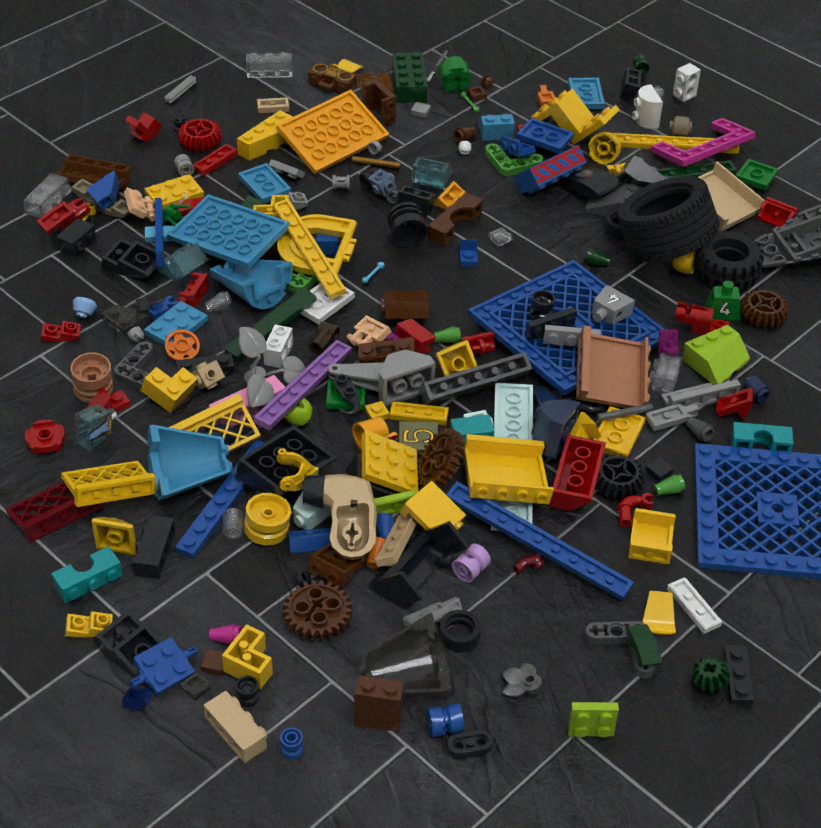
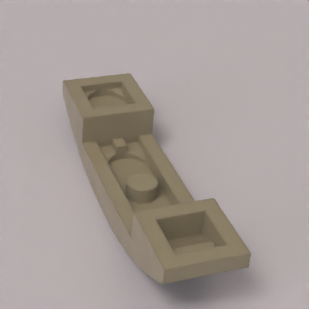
[71,179,130,217]

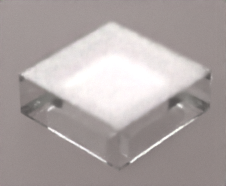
[488,227,512,246]

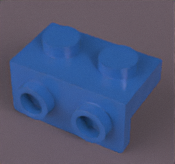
[501,136,536,158]

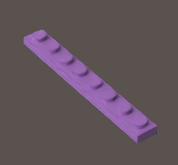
[253,340,352,431]

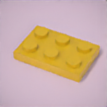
[144,174,204,210]

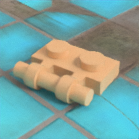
[124,187,155,221]
[347,315,392,346]

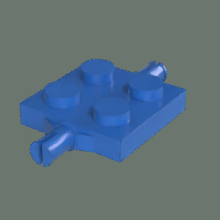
[129,637,198,696]

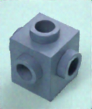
[368,169,397,197]

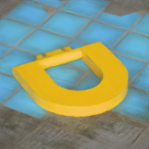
[277,214,357,276]

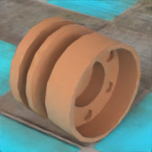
[70,352,113,403]

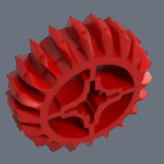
[178,118,221,152]

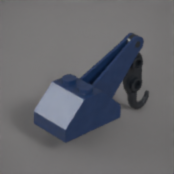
[531,387,603,459]

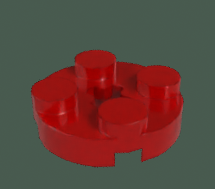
[25,420,65,454]

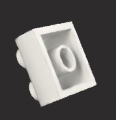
[632,85,663,129]

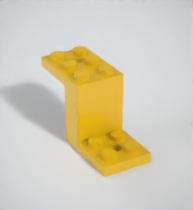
[531,88,620,145]

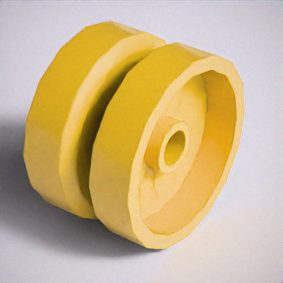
[244,493,291,545]

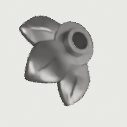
[502,663,542,697]

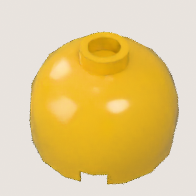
[588,132,621,164]
[669,250,696,274]

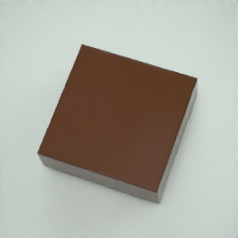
[467,86,487,102]
[201,649,224,675]

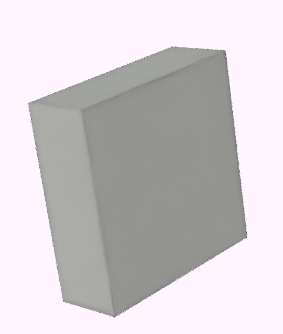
[411,102,431,118]

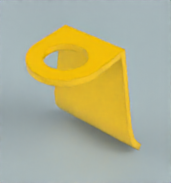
[330,59,364,73]
[642,590,676,635]

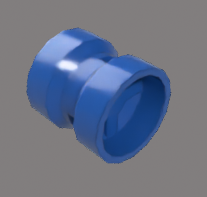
[280,727,304,760]

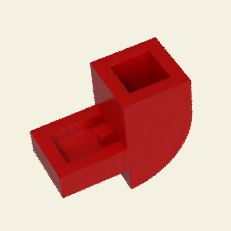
[125,113,162,141]

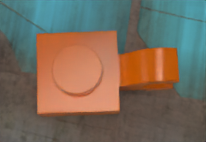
[537,85,555,107]

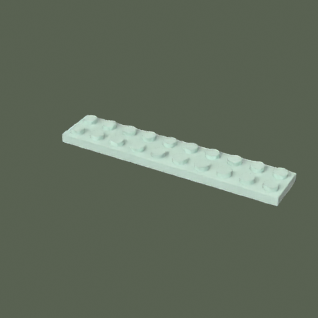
[491,383,533,531]

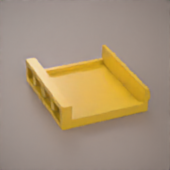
[463,434,554,504]

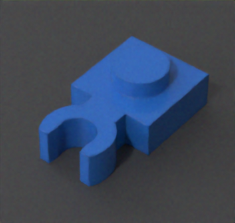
[144,295,178,320]

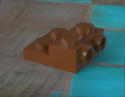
[307,542,367,587]

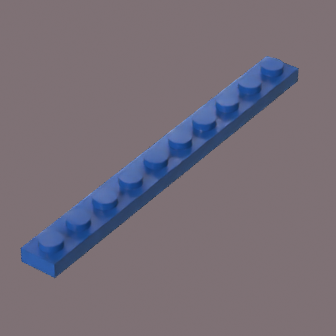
[446,481,634,601]

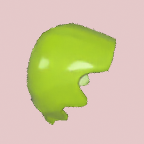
[283,398,313,427]

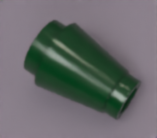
[584,248,611,267]

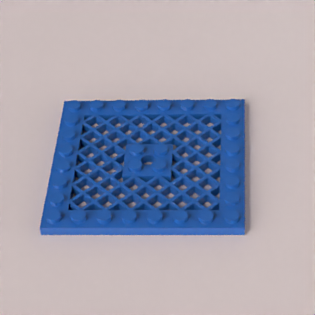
[467,260,664,395]
[694,443,821,579]

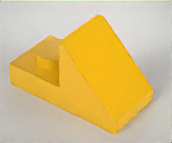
[570,412,602,439]

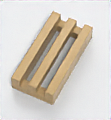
[257,98,289,113]

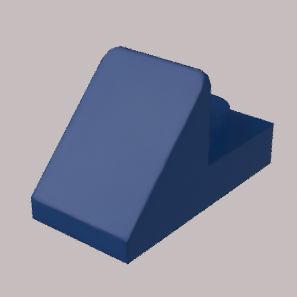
[459,239,478,267]

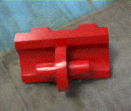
[461,331,495,355]

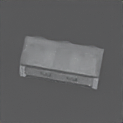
[246,52,293,78]
[23,173,71,218]

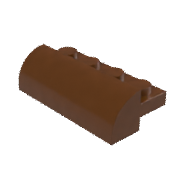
[56,154,131,191]

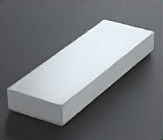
[667,577,722,634]

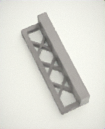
[660,379,741,407]

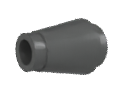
[686,417,715,442]

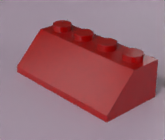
[550,435,606,511]

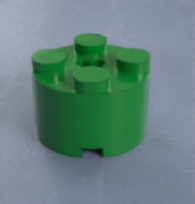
[438,56,471,92]

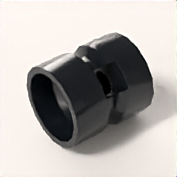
[529,290,555,321]

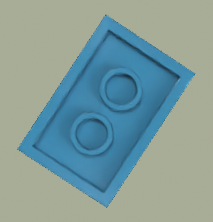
[568,78,605,110]
[238,163,291,204]
[144,301,208,346]

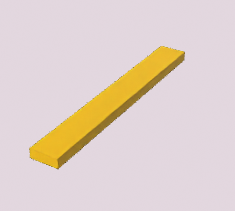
[613,133,739,154]
[273,198,346,300]

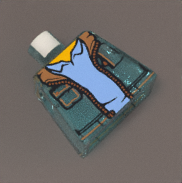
[75,404,117,451]

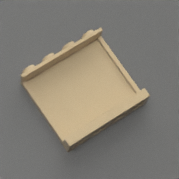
[698,161,764,232]

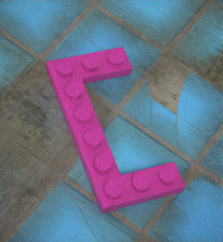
[651,118,755,167]

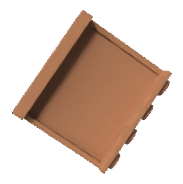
[576,326,651,408]

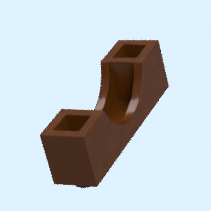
[427,192,483,247]

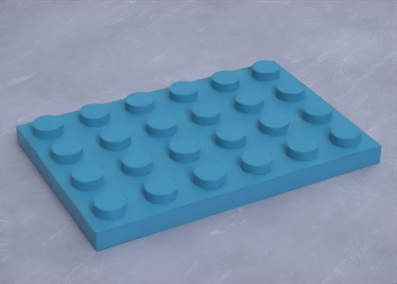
[166,194,290,269]

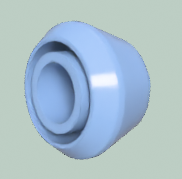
[73,297,97,318]

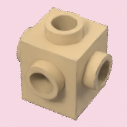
[191,360,225,390]

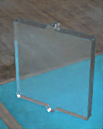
[427,50,448,82]

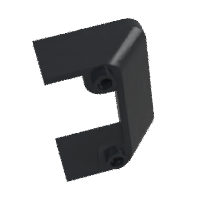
[370,521,470,606]

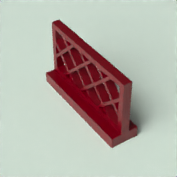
[6,478,103,543]

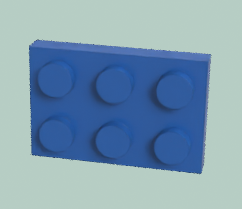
[517,118,574,154]

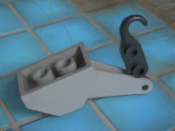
[328,350,435,416]

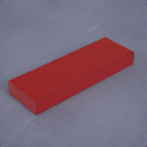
[193,144,238,176]

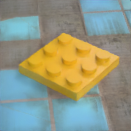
[361,430,418,493]

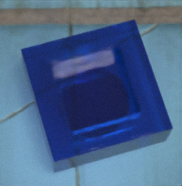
[122,688,151,710]

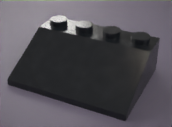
[236,425,337,496]

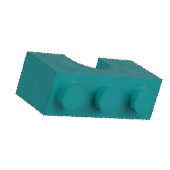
[730,422,793,452]
[51,546,123,603]

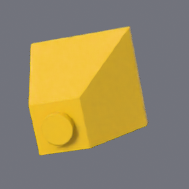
[435,340,478,376]
[92,517,137,555]

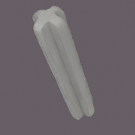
[164,75,196,104]

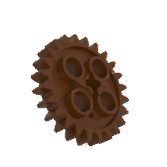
[417,428,465,488]
[283,580,352,641]

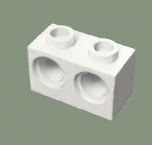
[673,63,701,102]
[263,325,293,368]

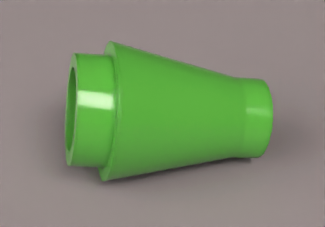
[434,326,461,344]
[654,474,685,496]

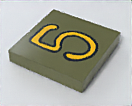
[399,421,438,454]

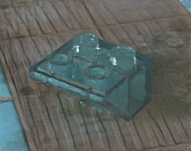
[412,157,453,189]
[157,242,208,281]

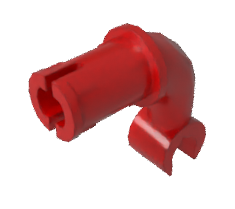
[616,493,654,527]

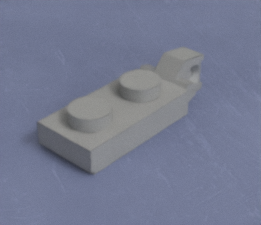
[645,403,699,431]
[402,597,463,631]

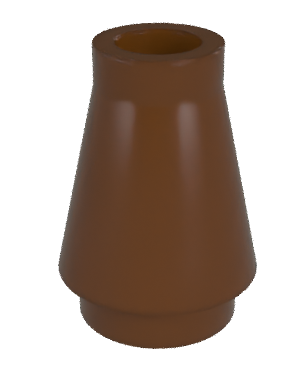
[453,127,477,143]

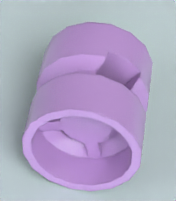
[452,544,491,583]

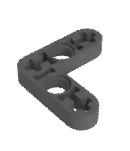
[114,341,153,390]
[585,621,655,679]

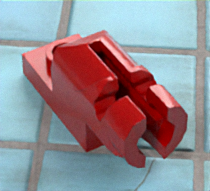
[36,197,91,235]
[675,302,730,335]

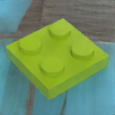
[568,702,619,738]

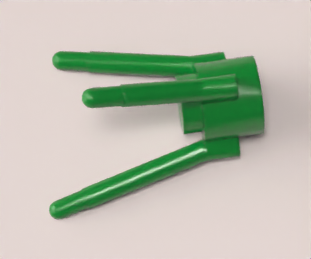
[163,203,191,226]

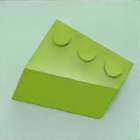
[683,325,750,385]

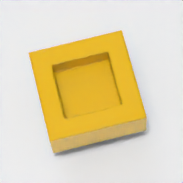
[365,401,390,420]

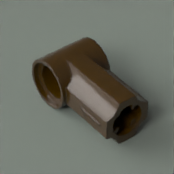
[309,321,340,355]

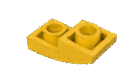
[65,611,113,637]

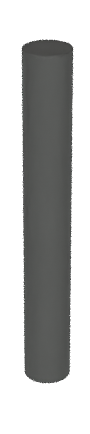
[597,403,653,421]

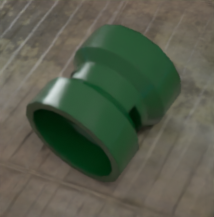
[632,54,650,75]

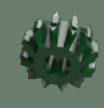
[692,655,730,694]

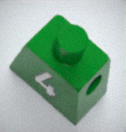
[705,281,740,321]

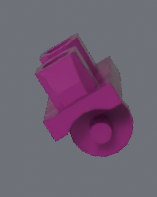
[657,329,679,364]

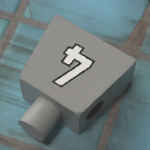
[592,285,635,324]

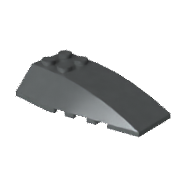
[754,204,821,268]

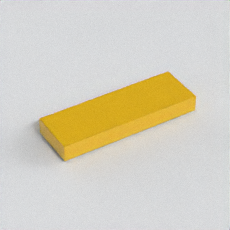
[389,401,449,426]

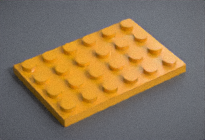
[276,90,389,175]

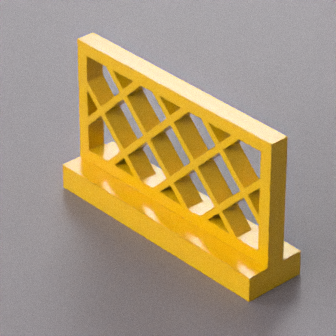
[169,394,261,452]
[61,461,156,507]

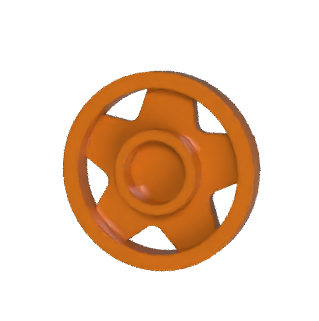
[165,330,200,362]

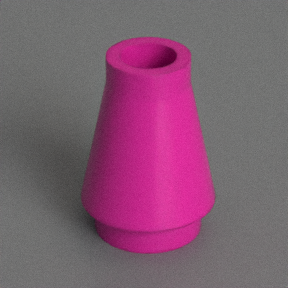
[209,624,242,644]

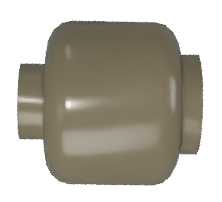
[669,116,692,137]

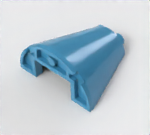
[210,259,293,309]
[147,425,232,500]

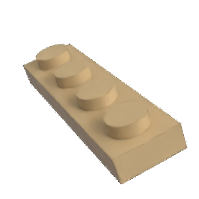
[375,514,417,567]

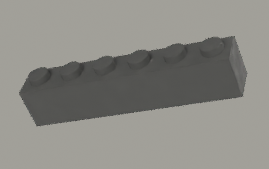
[418,352,532,405]

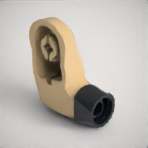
[303,474,377,560]

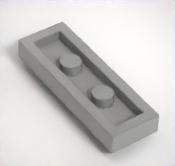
[543,325,601,347]

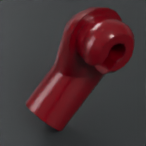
[512,554,544,574]

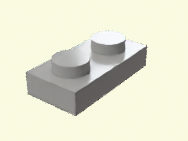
[269,159,305,179]

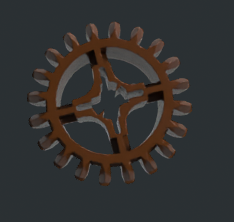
[740,288,789,329]

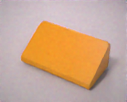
[433,181,465,210]

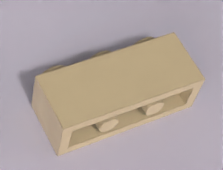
[204,691,268,763]

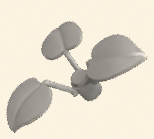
[239,327,306,408]

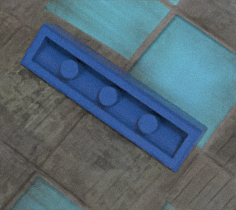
[288,528,331,553]

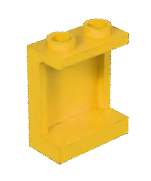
[399,481,466,531]
[628,508,676,565]

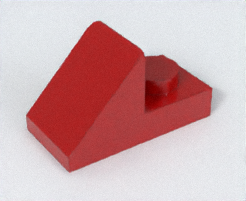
[88,387,131,420]
[716,387,753,420]

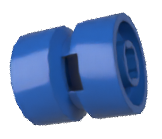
[427,703,464,738]

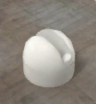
[458,141,471,155]

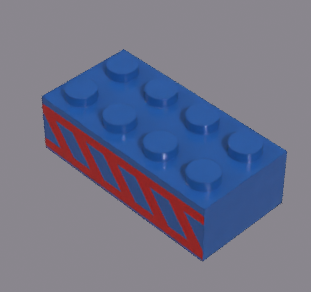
[513,145,587,194]

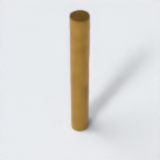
[352,156,401,169]

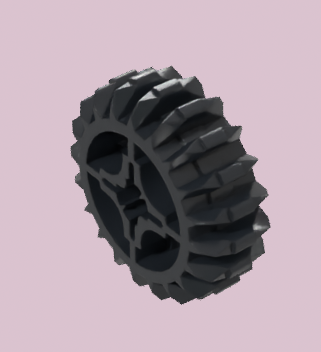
[595,453,645,501]

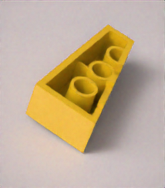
[237,110,293,161]

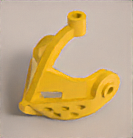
[277,448,319,491]

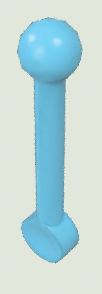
[362,262,384,284]

